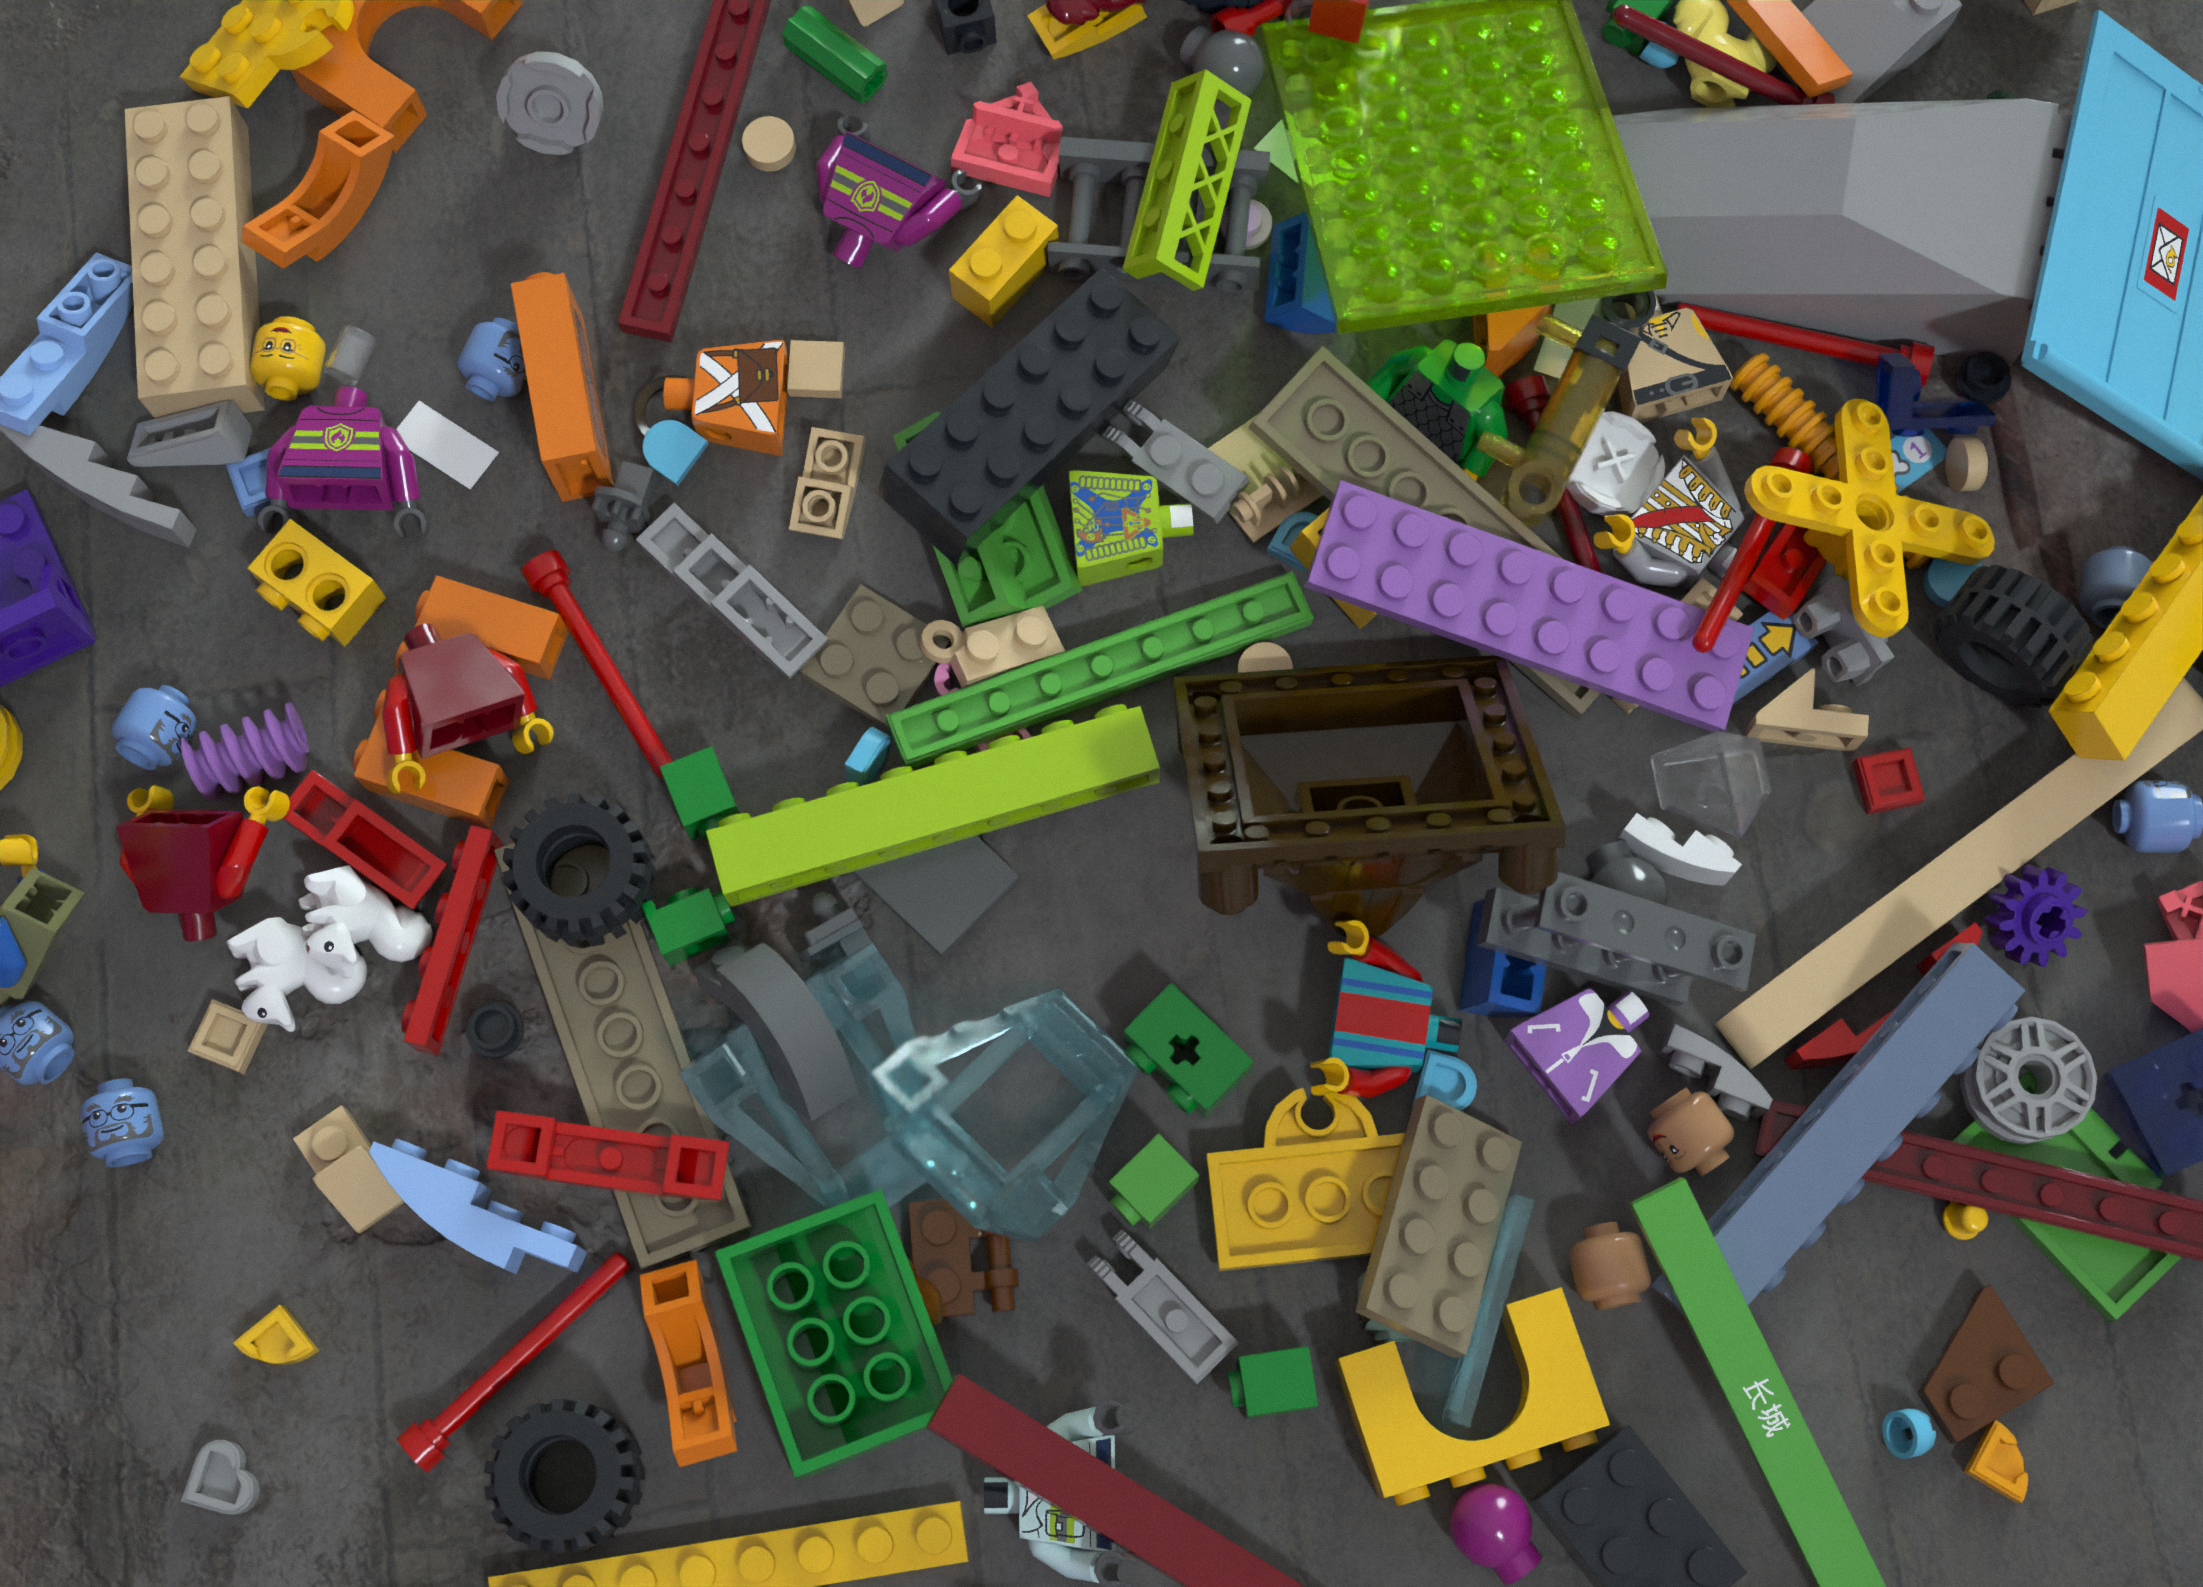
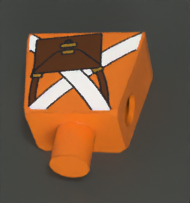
[663,340,789,456]

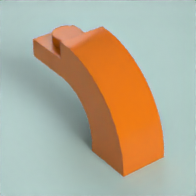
[242,110,395,269]
[639,1259,738,1468]

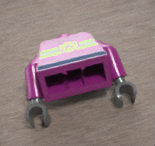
[816,116,982,269]
[258,387,431,539]

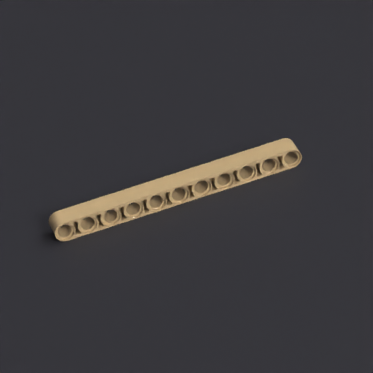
[1714,677,2203,1070]

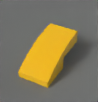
[1027,4,1147,60]

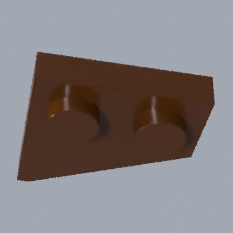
[1918,1284,2055,1444]

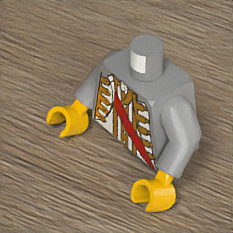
[1594,418,1745,589]

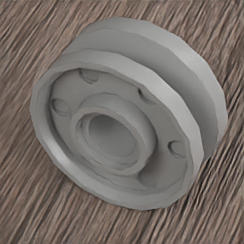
[1960,1017,2097,1145]

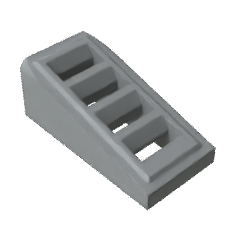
[127,399,252,467]

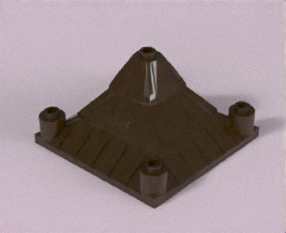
[1173,655,1566,938]

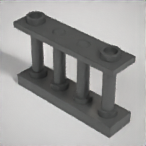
[1047,137,1270,294]
[1476,872,1756,1006]

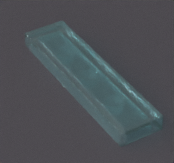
[1441,1194,1535,1430]

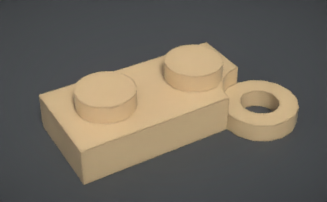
[920,605,1065,688]

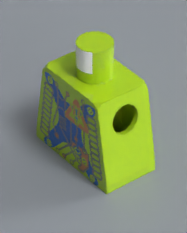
[1069,470,1194,586]

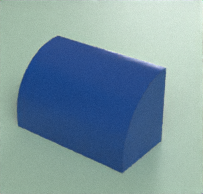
[1264,210,1355,334]
[1458,899,1546,1018]

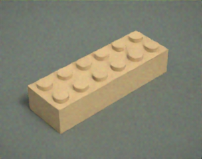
[125,96,265,419]

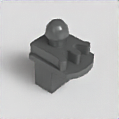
[591,461,658,552]
[798,891,885,982]

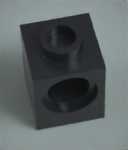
[932,0,997,55]

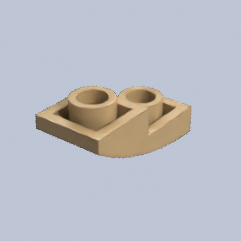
[789,427,867,540]

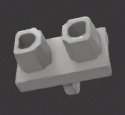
[1792,575,1895,687]

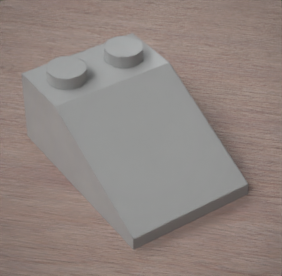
[1776,0,1963,104]

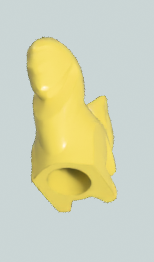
[1673,0,1777,107]

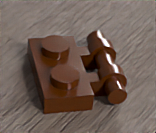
[909,1194,1019,1319]

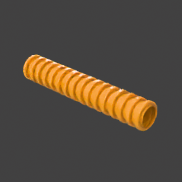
[1730,352,1931,570]

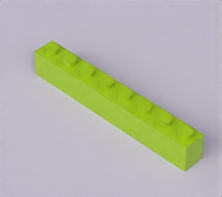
[706,704,1160,907]

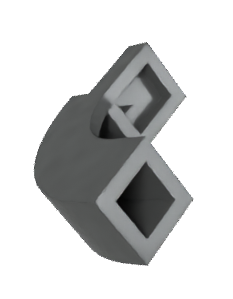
[694,942,858,1122]

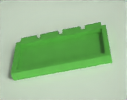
[1951,1071,2182,1322]

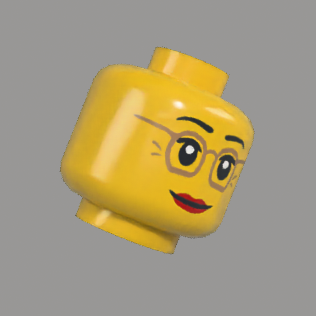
[250,316,326,401]

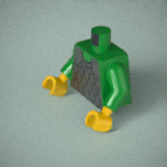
[1366,339,1508,481]

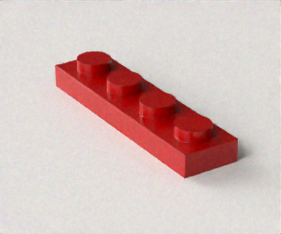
[401,825,504,1056]

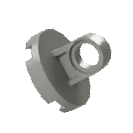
[496,51,604,155]

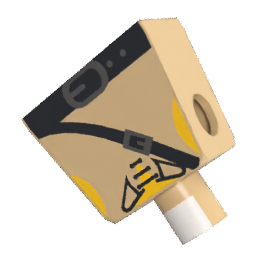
[1618,292,1733,423]

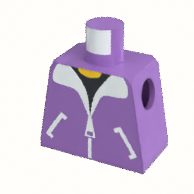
[1504,989,1649,1126]

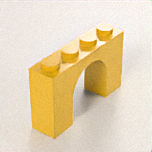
[1334,1287,1610,1507]

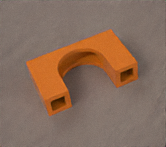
[290,0,523,153]
[353,575,569,830]

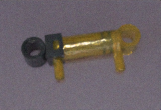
[1476,276,1656,527]

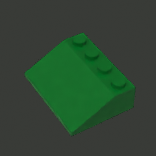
[715,1189,953,1482]

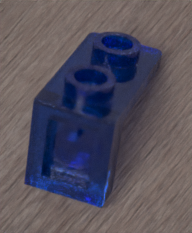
[1875,353,1996,437]

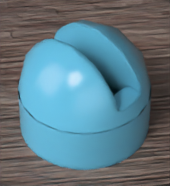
[1639,22,1680,69]
[1882,1409,1936,1459]

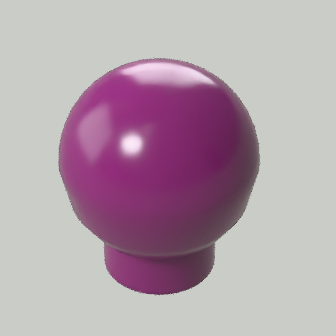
[1449,1483,1542,1585]

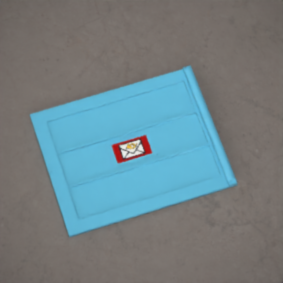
[2021,10,2203,481]

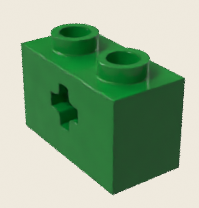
[1123,983,1254,1119]

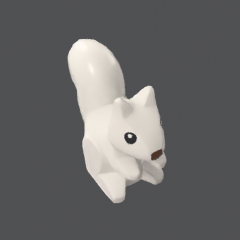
[298,865,433,979]
[227,917,367,1032]

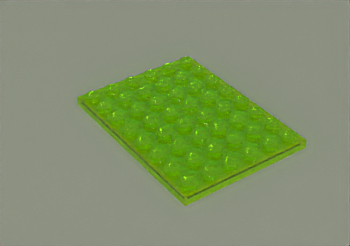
[1261,0,1668,334]

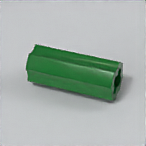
[781,5,889,103]

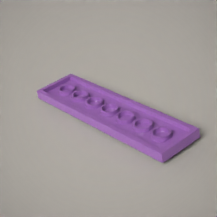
[1304,480,1754,734]

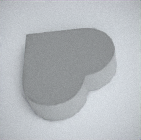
[181,1440,260,1515]

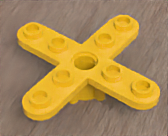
[1744,398,1995,638]

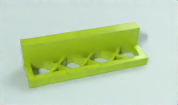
[1122,69,1252,291]

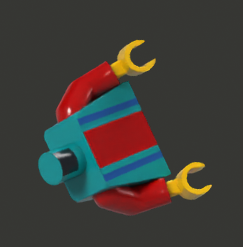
[1310,920,1462,1098]

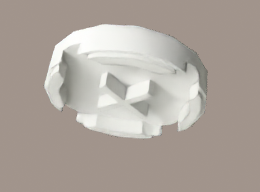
[1561,411,1665,517]

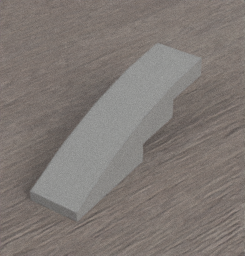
[0,425,197,548]
[636,503,828,679]

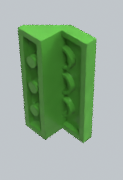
[893,411,1083,628]

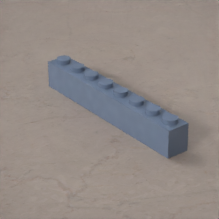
[1650,942,2026,1317]

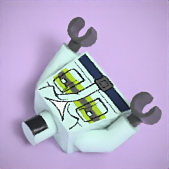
[984,1398,1137,1587]

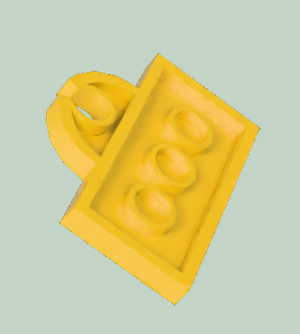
[179,0,355,109]
[1206,1087,1405,1271]

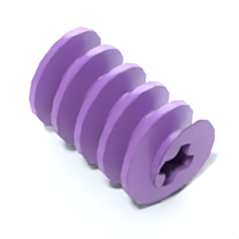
[181,702,309,802]

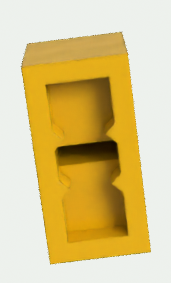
[247,519,387,647]

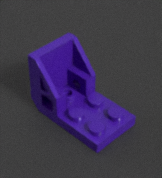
[0,489,96,687]

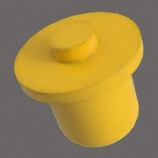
[1942,1202,1988,1240]

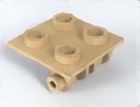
[1208,414,1324,544]

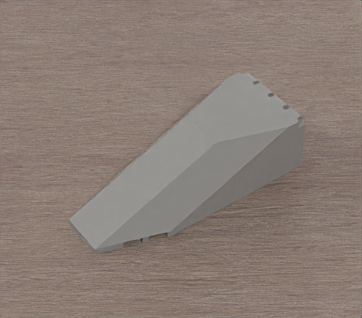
[1496,98,2072,368]

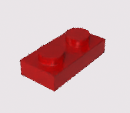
[1742,523,1827,621]

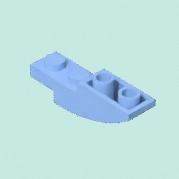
[0,252,134,436]
[369,1138,587,1274]

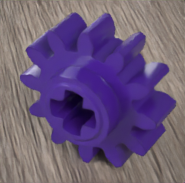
[1984,864,2087,967]

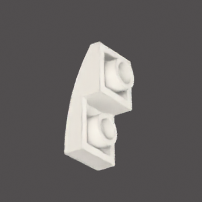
[1616,813,1742,886]

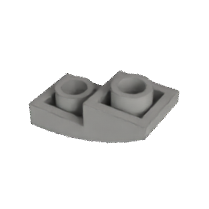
[1657,1024,1773,1121]

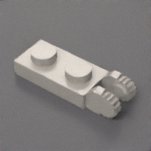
[1102,400,1250,524]
[1086,1230,1238,1386]

